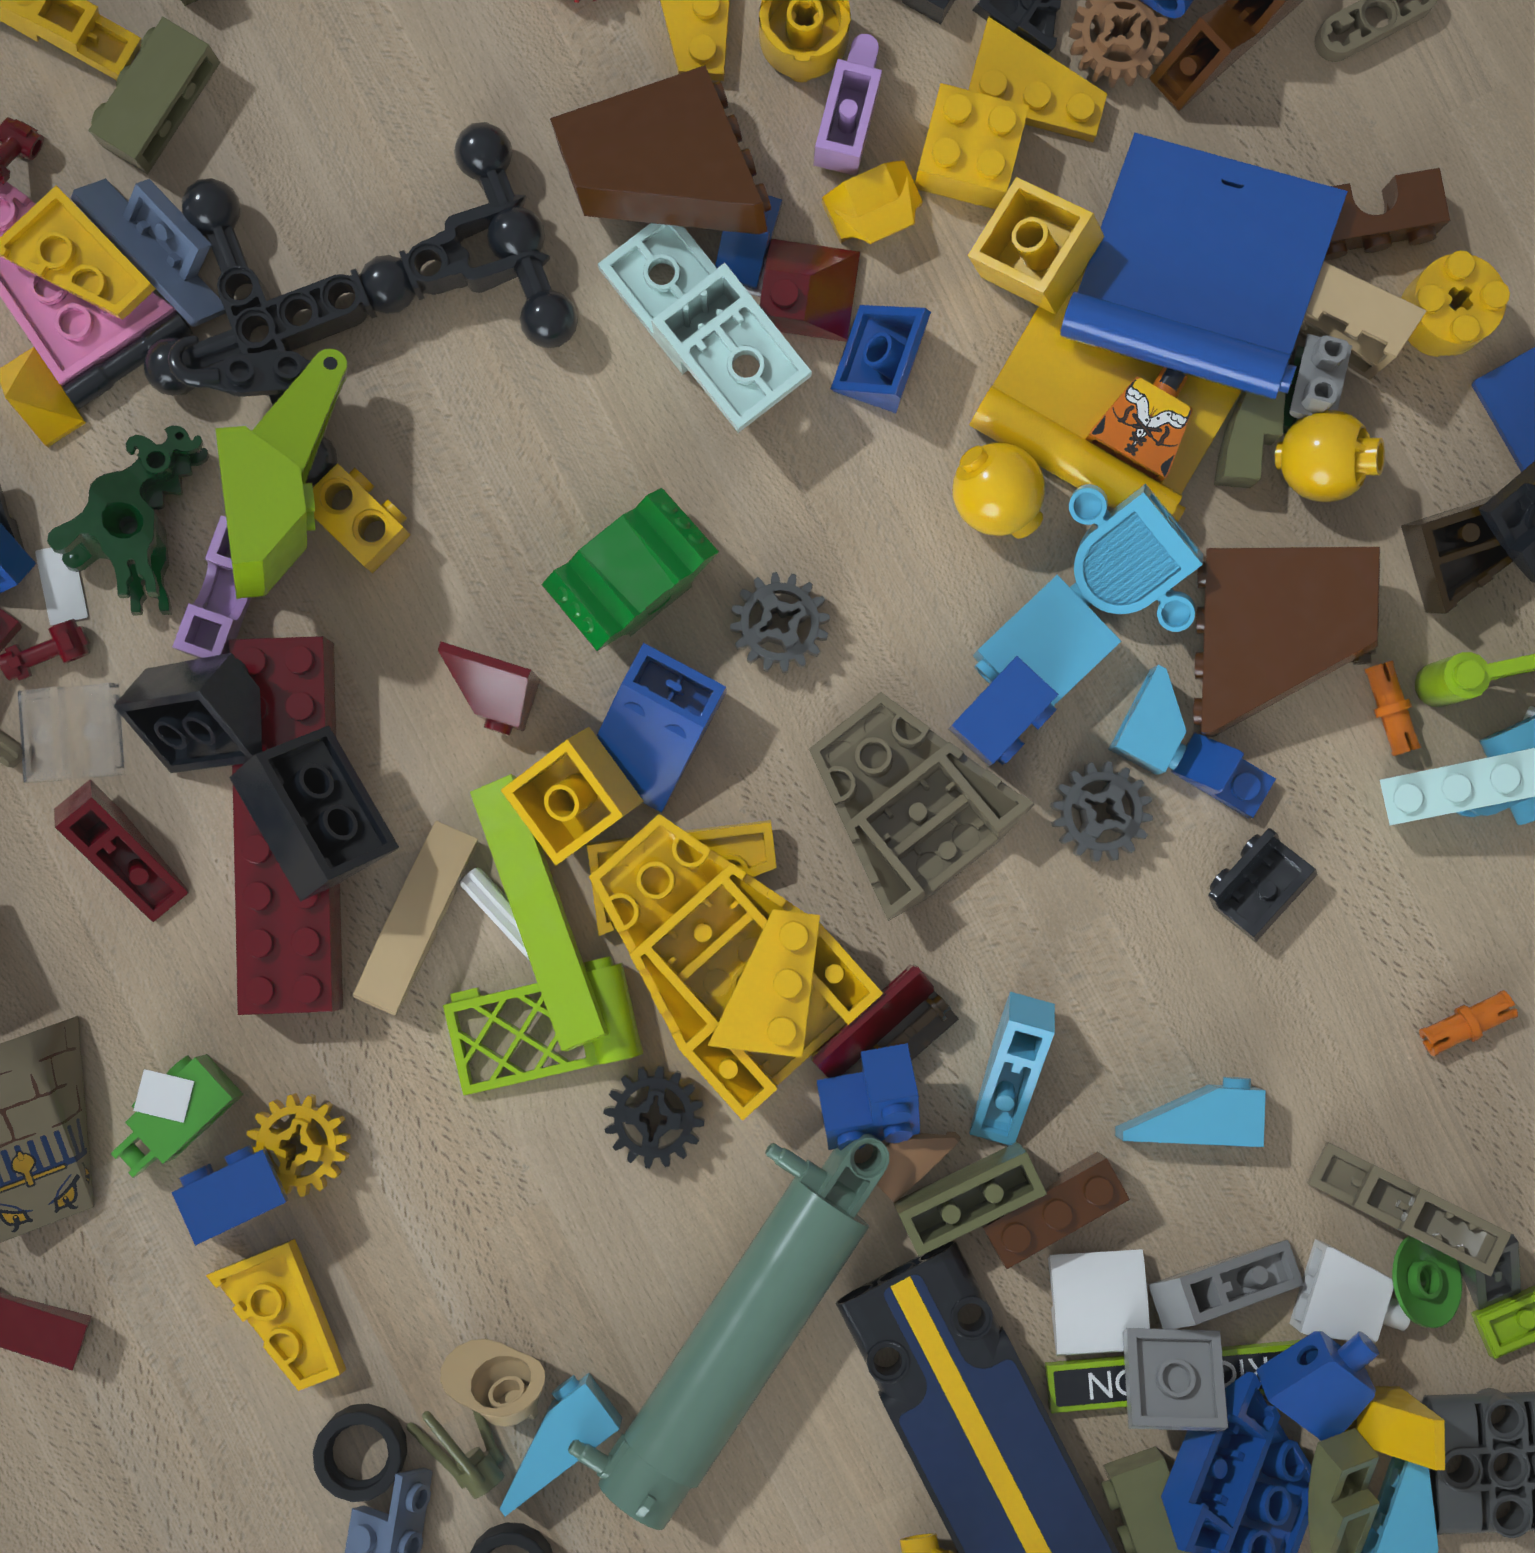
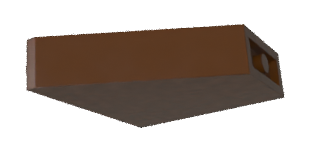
[550,65,771,234]
[1193,547,1380,737]

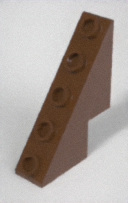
[1149,0,1304,111]

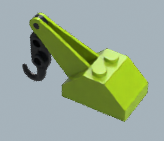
[168,335,347,599]

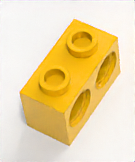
[313,463,411,574]

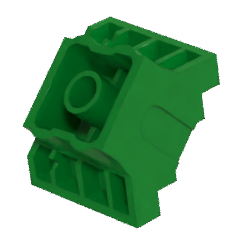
[541,487,719,651]

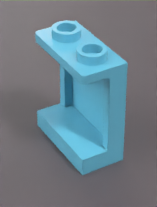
[973,574,1121,706]

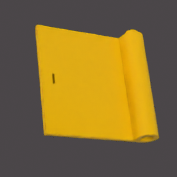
[969,265,1242,522]

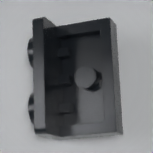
[1208,828,1318,942]

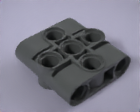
[1422,1388,1535,1538]

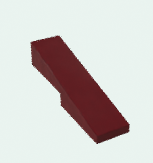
[0,1287,92,1371]

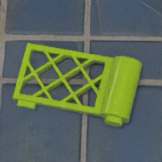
[1415,652,1535,707]
[443,956,643,1096]

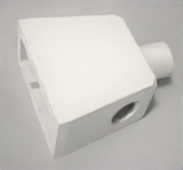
[1289,1239,1410,1344]

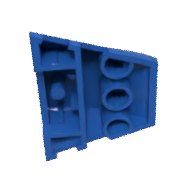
[1161,1372,1312,1553]

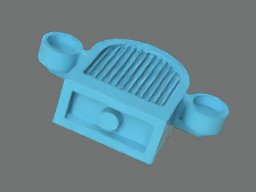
[1069,484,1204,632]

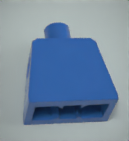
[1256,1331,1380,1441]

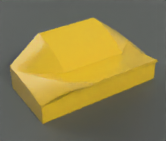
[821,160,923,244]

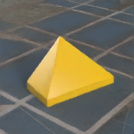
[0,347,86,447]

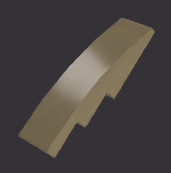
[1307,1142,1512,1277]

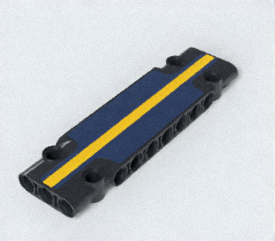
[836,1240,1119,1553]

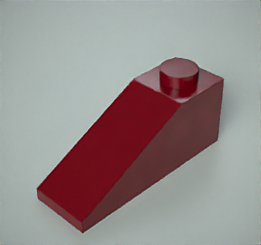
[54,779,189,922]

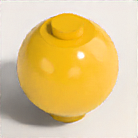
[1275,410,1385,503]
[952,443,1045,539]

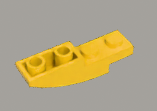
[0,0,142,80]

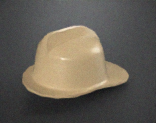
[440,1339,546,1427]

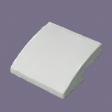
[1048,1249,1150,1356]

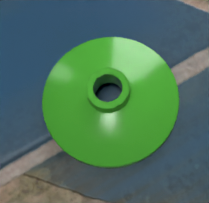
[1392,1236,1462,1328]

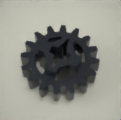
[603,1065,705,1169]

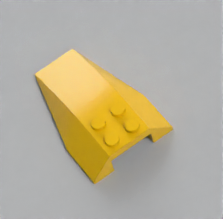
[589,814,883,1121]

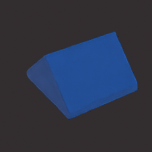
[830,305,931,413]

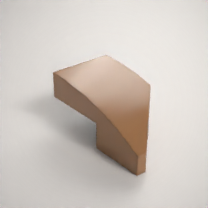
[877,1132,961,1203]

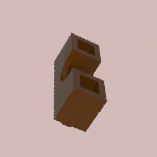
[1324,168,1451,261]
[981,1151,1130,1269]

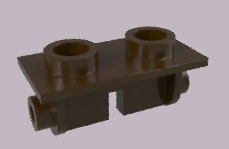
[870,991,959,1061]

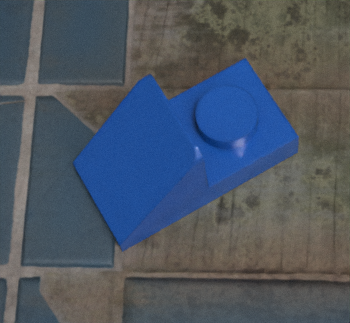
[715,195,782,290]
[1171,732,1276,819]

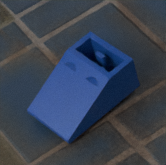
[597,643,727,813]

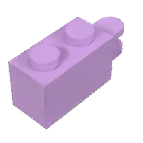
[813,34,882,176]

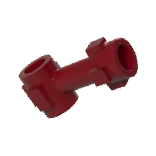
[0,117,44,185]
[0,619,90,681]

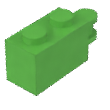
[111,1054,244,1178]

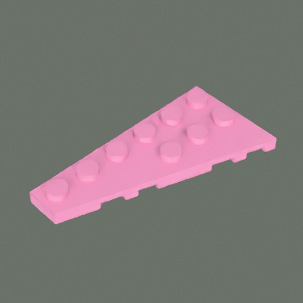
[0,182,176,386]

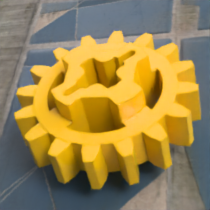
[246,1093,351,1197]

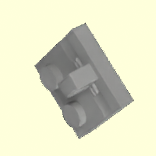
[1123,1328,1228,1431]

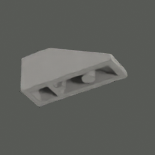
[1148,1240,1304,1329]

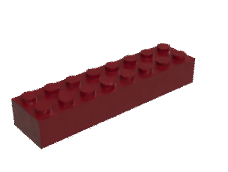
[229,636,343,1015]

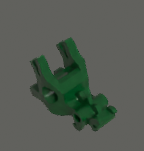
[47,425,209,616]

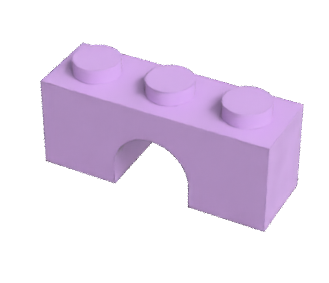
[172,515,251,658]

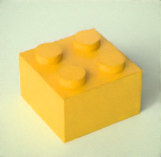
[915,83,1029,210]
[967,177,1105,315]
[501,727,644,865]

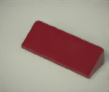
[811,964,935,1078]

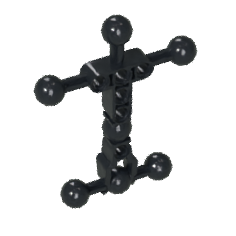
[144,122,578,487]

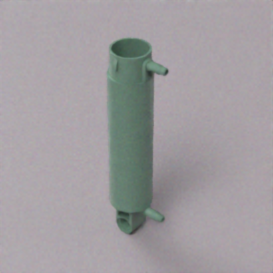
[568,1134,889,1530]

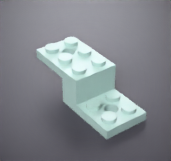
[598,223,812,433]

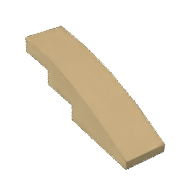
[353,821,478,1016]

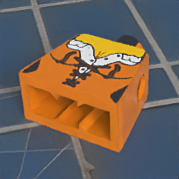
[1085,367,1193,483]

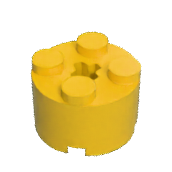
[759,0,851,83]
[1401,250,1510,357]

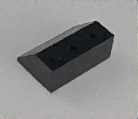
[113,653,262,773]
[229,725,399,902]

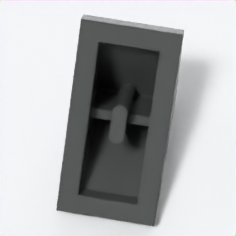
[1457,1234,1521,1310]

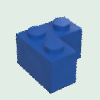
[948,656,1059,766]
[817,1043,921,1150]
[171,1144,289,1246]

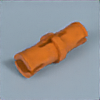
[1364,660,1422,756]
[1419,990,1518,1057]

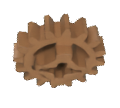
[1068,0,1170,88]

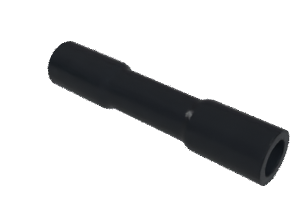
[62,311,193,409]

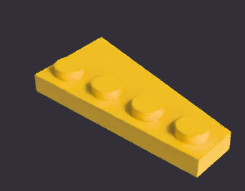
[587,820,777,936]

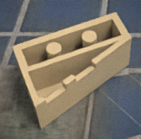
[1299,262,1427,380]

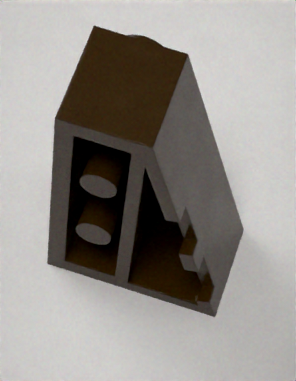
[1401,496,1513,614]

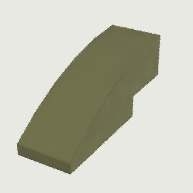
[1214,391,1285,488]
[1308,1428,1380,1553]

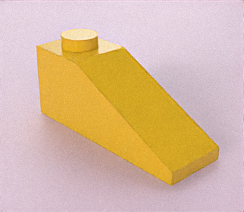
[1345,1386,1445,1470]

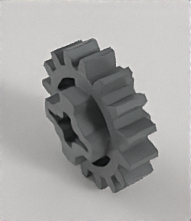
[730,572,830,674]
[1050,761,1153,862]

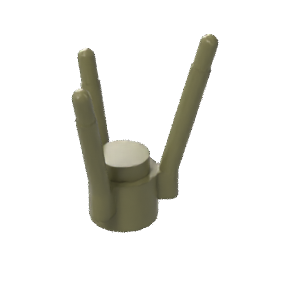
[406,1410,505,1499]

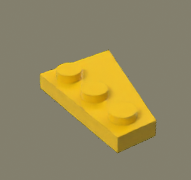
[968,16,1107,143]
[0,185,156,320]
[708,909,820,1058]
[205,1239,347,1391]

